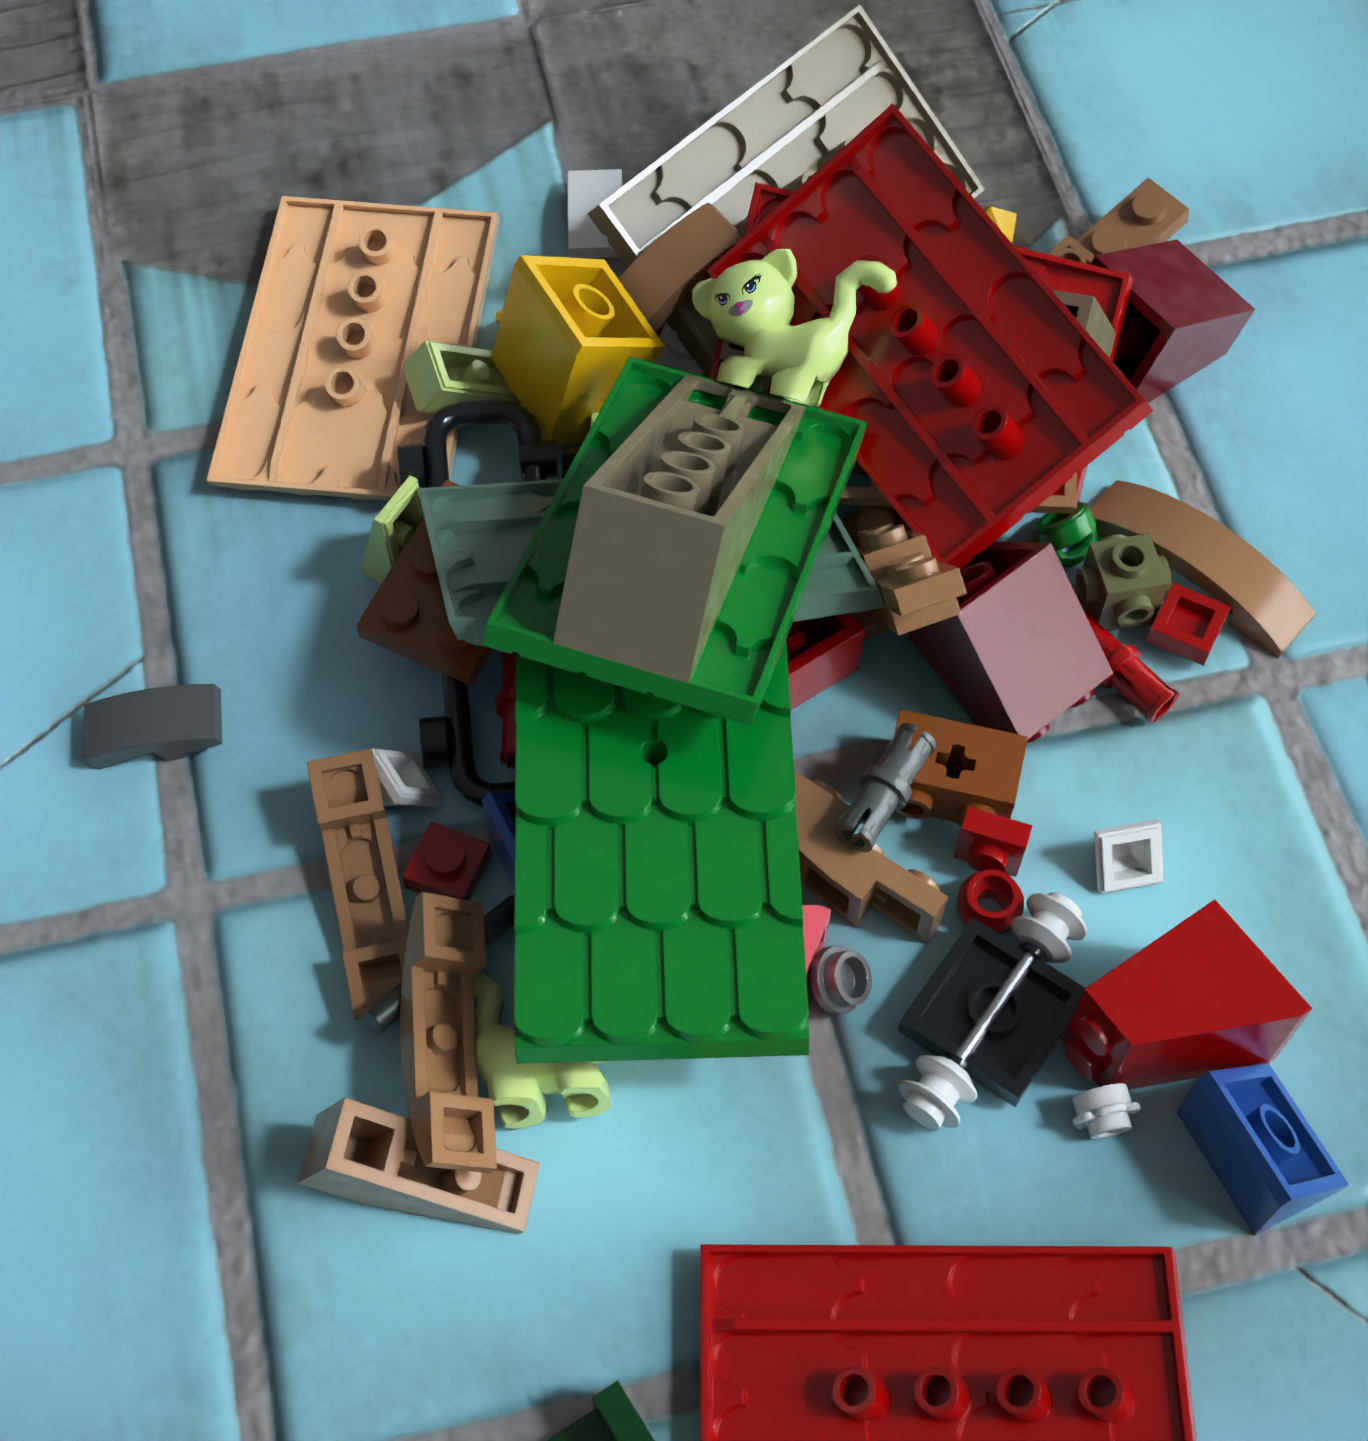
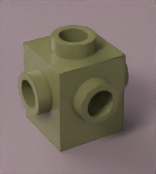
[1075,533,1171,632]

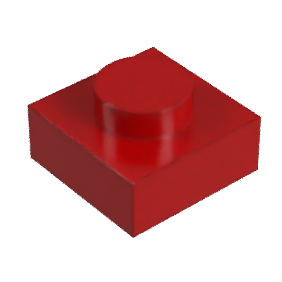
[1146,582,1231,666]
[953,806,1033,876]
[402,822,492,900]

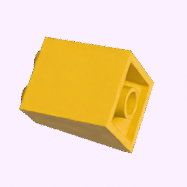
[491,255,665,445]

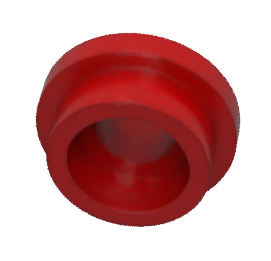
[957,869,1024,934]

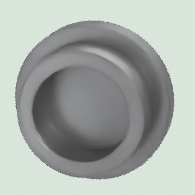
[810,945,872,1014]

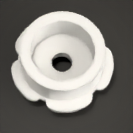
[1072,1083,1141,1139]

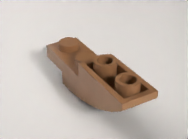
[1047,177,1189,264]
[854,522,967,636]
[794,771,948,944]

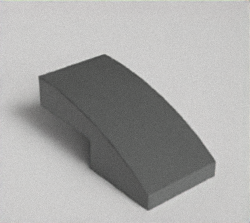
[83,684,222,769]

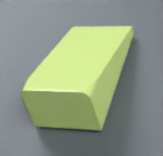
[403,340,522,413]
[362,476,424,584]

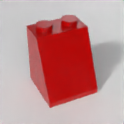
[1061,899,1313,1090]

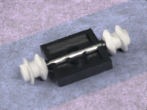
[898,892,1087,1130]

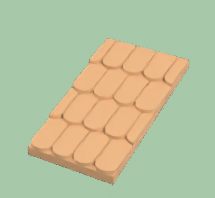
[206,196,500,501]

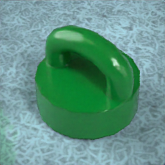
[1033,501,1098,567]

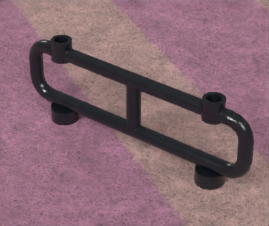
[398,400,558,807]

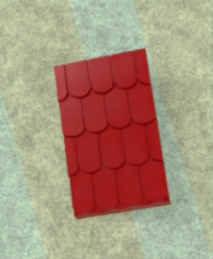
[706,103,1153,570]
[700,1244,1197,1441]

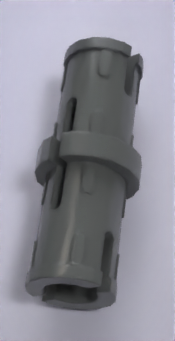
[834,723,936,852]

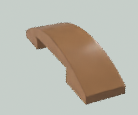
[618,202,743,332]
[1090,480,1316,658]
[306,748,409,1021]
[400,892,497,1173]

